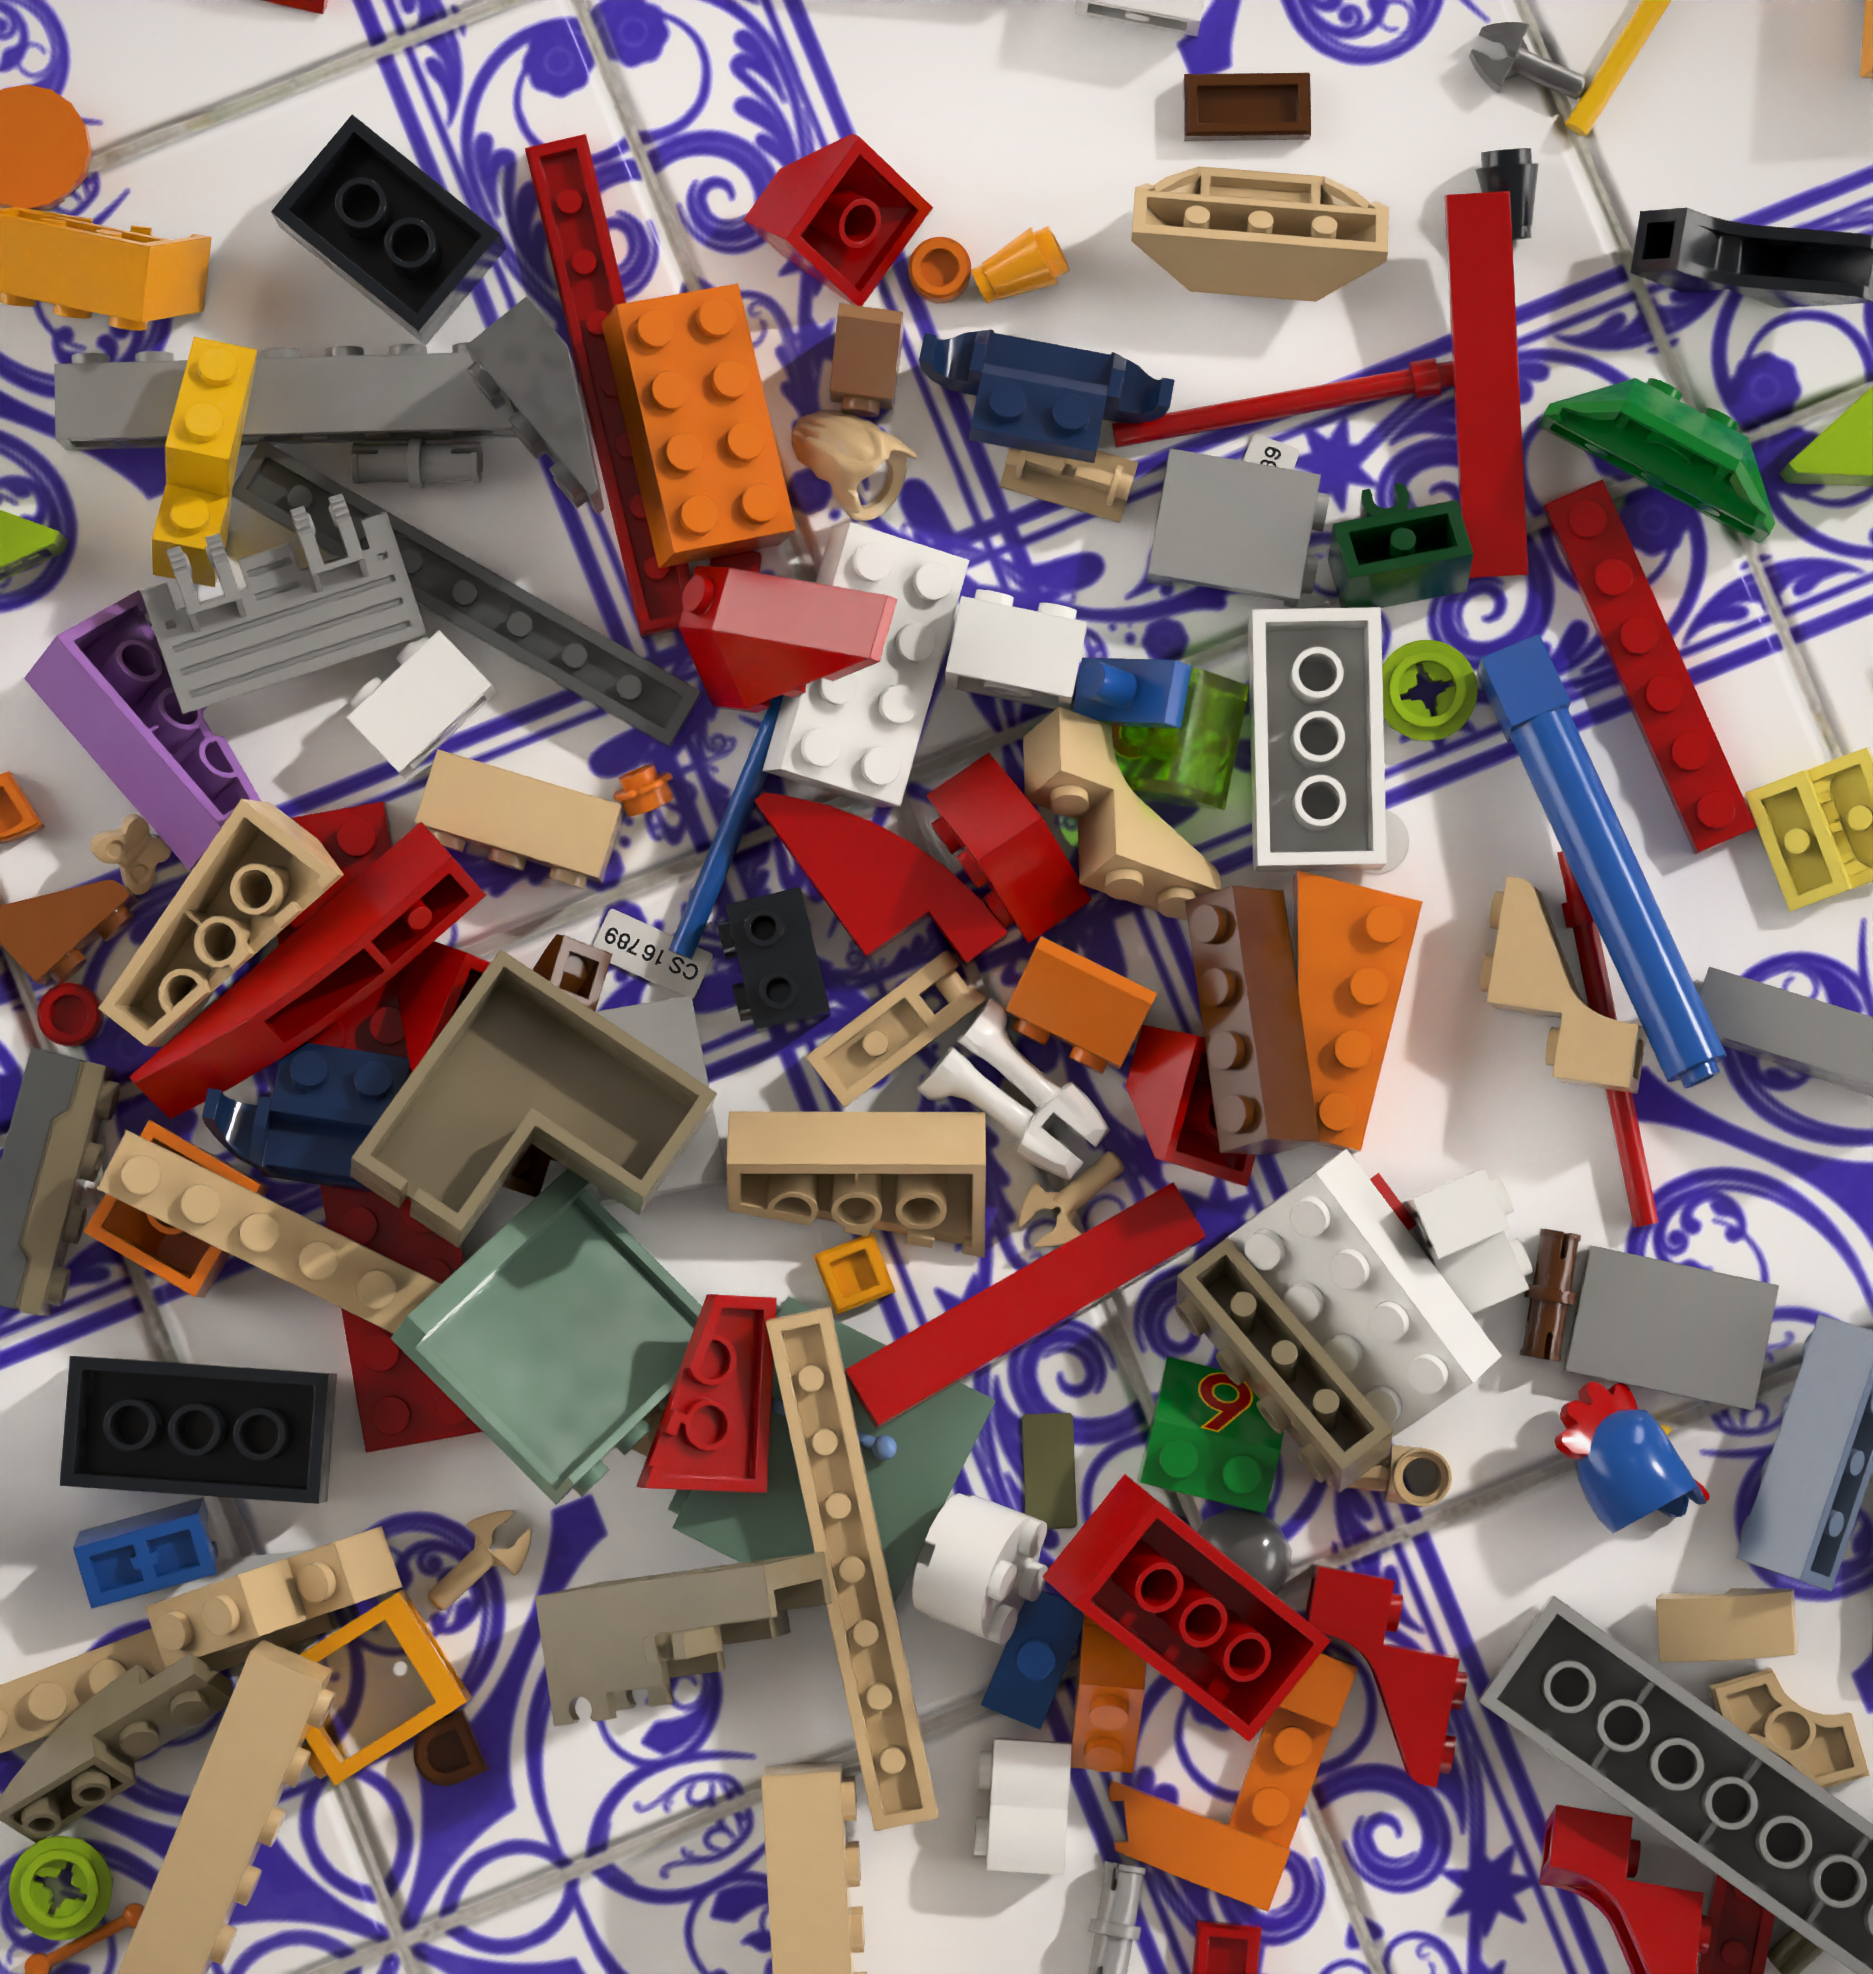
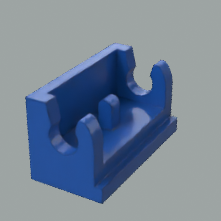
[73,1497,218,1609]

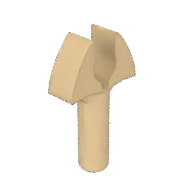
[1018,1151,1124,1247]
[428,1510,533,1611]

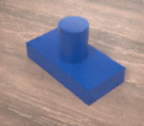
[1073,657,1192,729]
[981,1590,1083,1730]

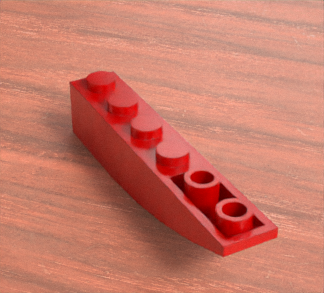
[129,821,486,1119]

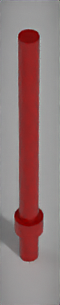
[1112,358,1454,448]
[1557,851,1659,1228]

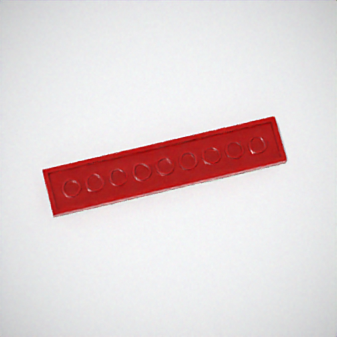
[277,801,483,1453]

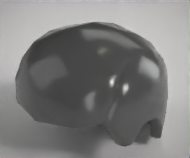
[1197,1508,1292,1595]

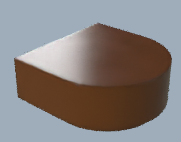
[413,1709,490,1786]

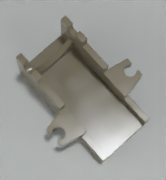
[535,1551,832,1726]

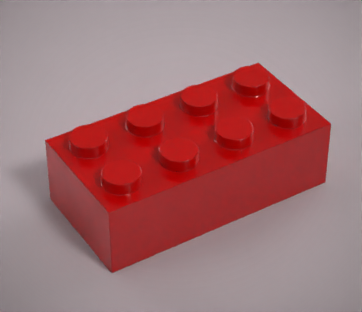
[1042,1474,1331,1743]

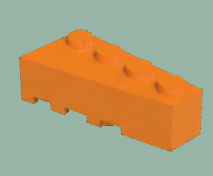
[1293,870,1423,1154]

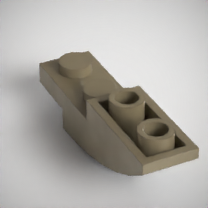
[0,1653,234,1843]

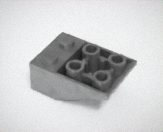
[466,296,605,515]

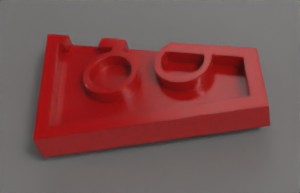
[636,1294,777,1493]

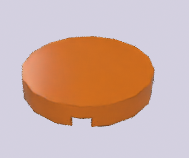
[0,84,92,211]

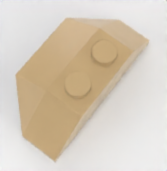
[1131,166,1389,302]

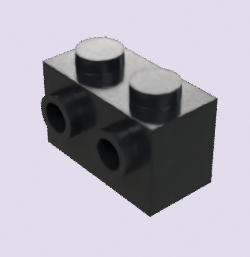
[717,887,831,1033]

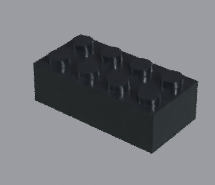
[59,1356,337,1504]

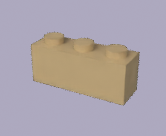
[415,749,625,889]

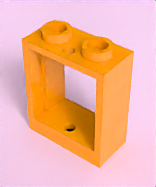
[300,1589,472,1786]

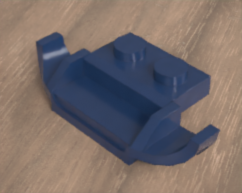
[919,329,1175,463]
[202,1042,411,1193]

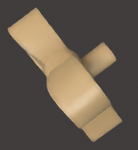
[90,813,172,895]

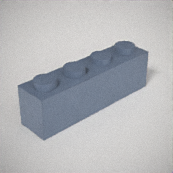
[1736,1314,1873,1592]

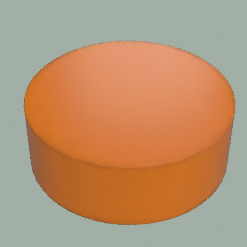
[908,237,971,303]

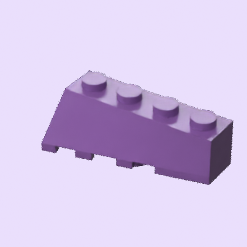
[24,590,261,870]

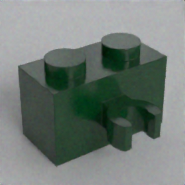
[1328,482,1474,608]

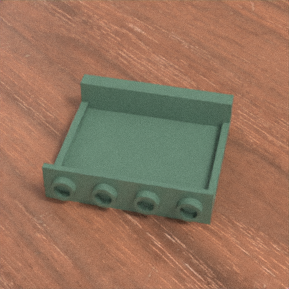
[391,1168,702,1505]
[668,1296,996,1604]

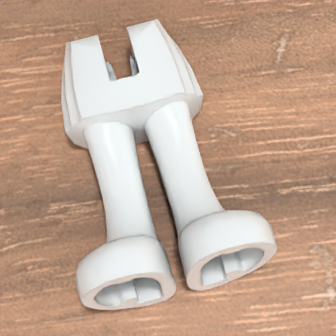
[917,998,1110,1180]

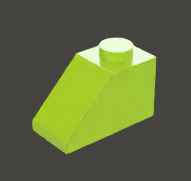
[1779,386,1873,487]

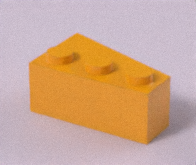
[0,207,212,331]

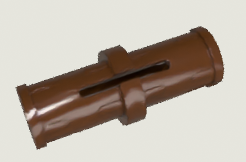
[1519,1228,1581,1362]

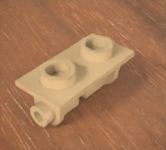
[999,448,1139,523]

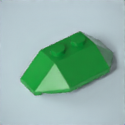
[1536,378,1776,544]

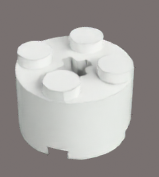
[912,1493,1048,1645]

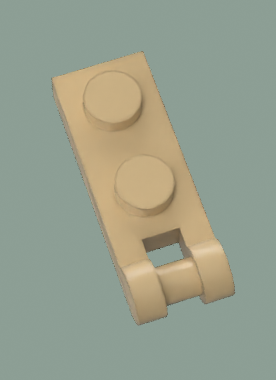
[805,950,986,1108]

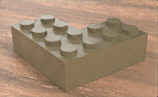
[350,949,717,1248]

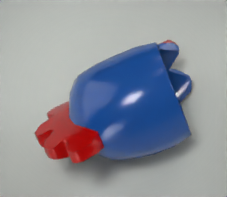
[1554,1382,1710,1534]

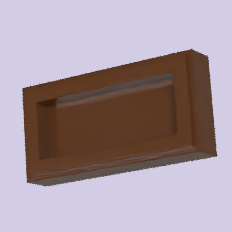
[1183,73,1311,141]

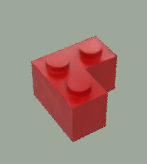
[926,752,1092,943]

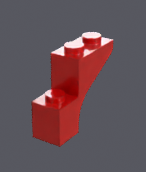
[1304,1564,1468,1788]
[1539,1804,1712,1974]

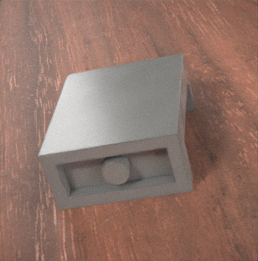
[1146,448,1329,608]

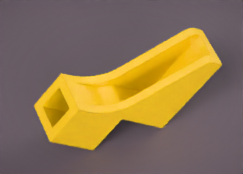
[152,336,257,587]

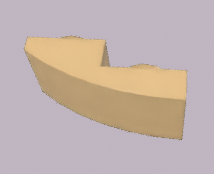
[1656,1588,1798,1662]

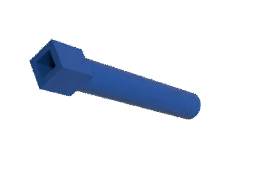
[1477,634,1727,1088]

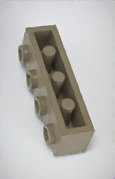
[1175,1237,1393,1493]

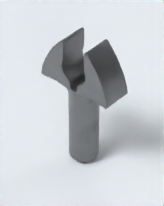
[1469,22,1588,100]

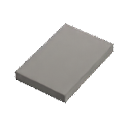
[595,996,727,1206]
[1563,1245,1779,1411]

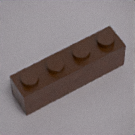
[1185,886,1320,1155]

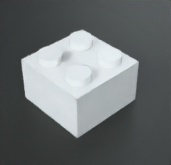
[945,589,1088,710]

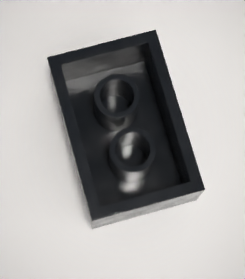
[271,114,506,346]

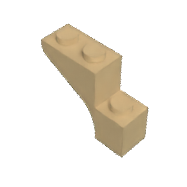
[1023,706,1221,920]
[1480,876,1647,1094]
[145,1526,402,1668]

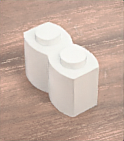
[974,1738,1072,1875]

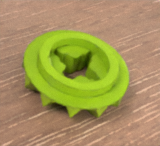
[1382,640,1478,741]
[9,1835,114,1940]

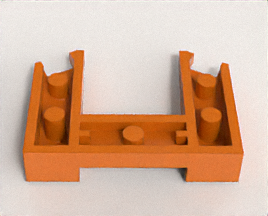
[1108,1653,1358,1912]

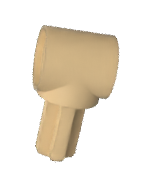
[1325,1444,1452,1507]

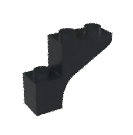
[1630,207,1873,308]

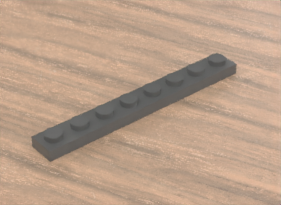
[232,439,702,749]

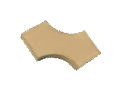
[1707,1667,1870,1789]

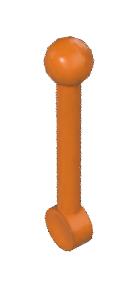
[24,1903,144,1974]

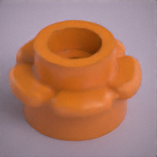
[613,764,674,817]

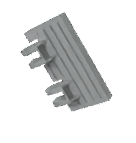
[141,493,427,714]

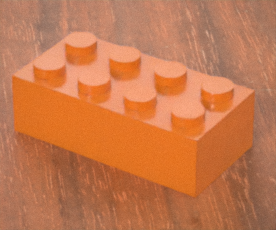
[601,283,796,568]

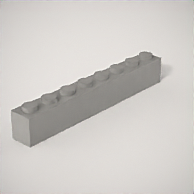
[54,342,518,450]

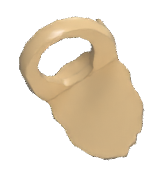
[791,410,917,522]

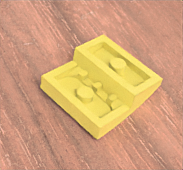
[1744,747,1873,912]

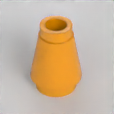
[971,225,1070,304]

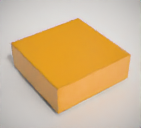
[813,1232,896,1315]

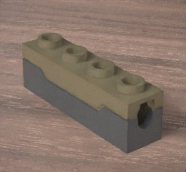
[0,1047,121,1316]

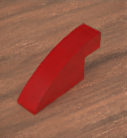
[754,792,1008,967]

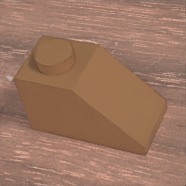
[829,303,904,417]

